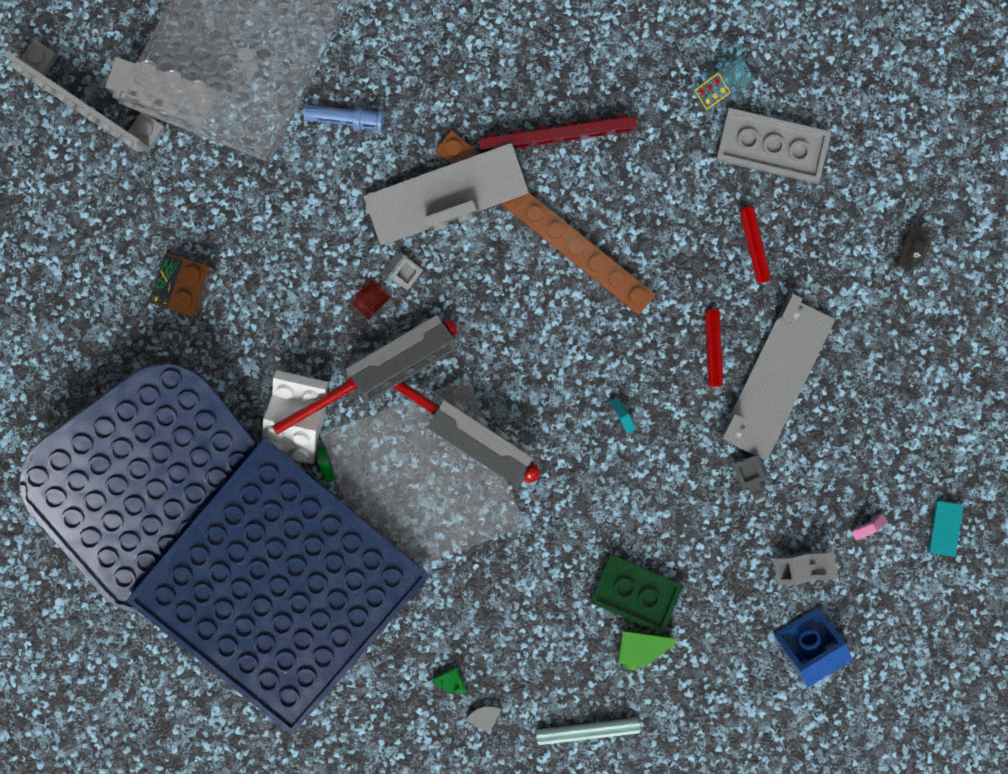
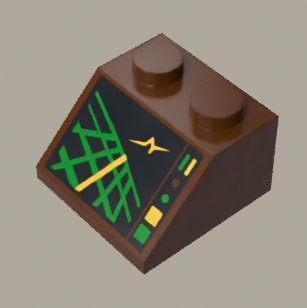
[148,253,216,320]

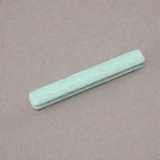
[536,718,641,745]

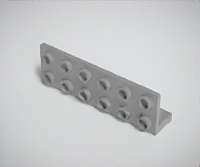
[3,39,165,153]
[719,294,835,460]

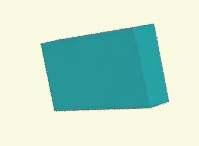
[927,500,964,557]

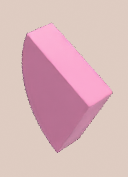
[852,513,888,540]

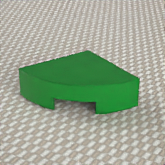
[317,445,336,483]
[432,666,467,694]

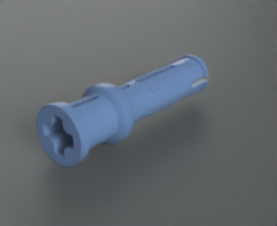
[304,104,385,133]

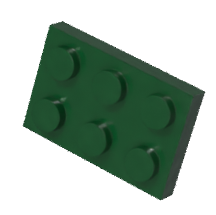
[590,553,684,634]

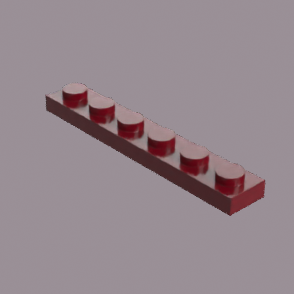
[479,113,637,154]

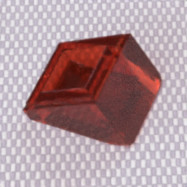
[351,280,391,320]

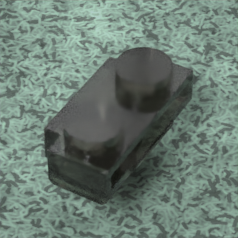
[894,223,933,275]

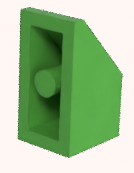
[617,628,676,670]

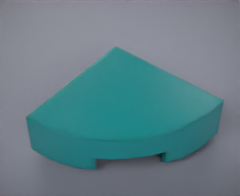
[609,397,635,434]

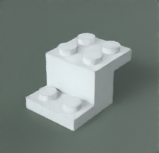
[263,370,328,464]

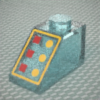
[692,57,755,113]

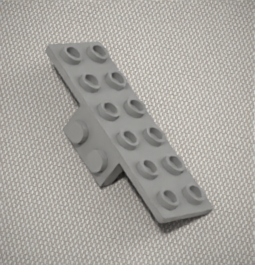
[364,144,529,245]

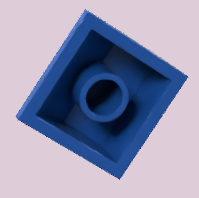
[774,607,853,687]

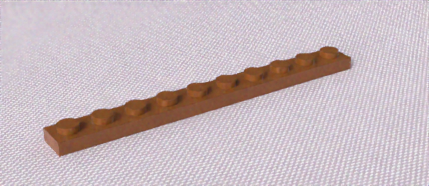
[435,130,656,316]

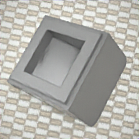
[383,252,423,291]

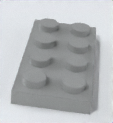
[716,108,831,184]

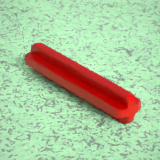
[740,206,771,283]
[705,309,723,387]

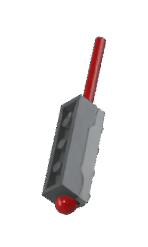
[272,315,458,435]
[393,382,540,487]

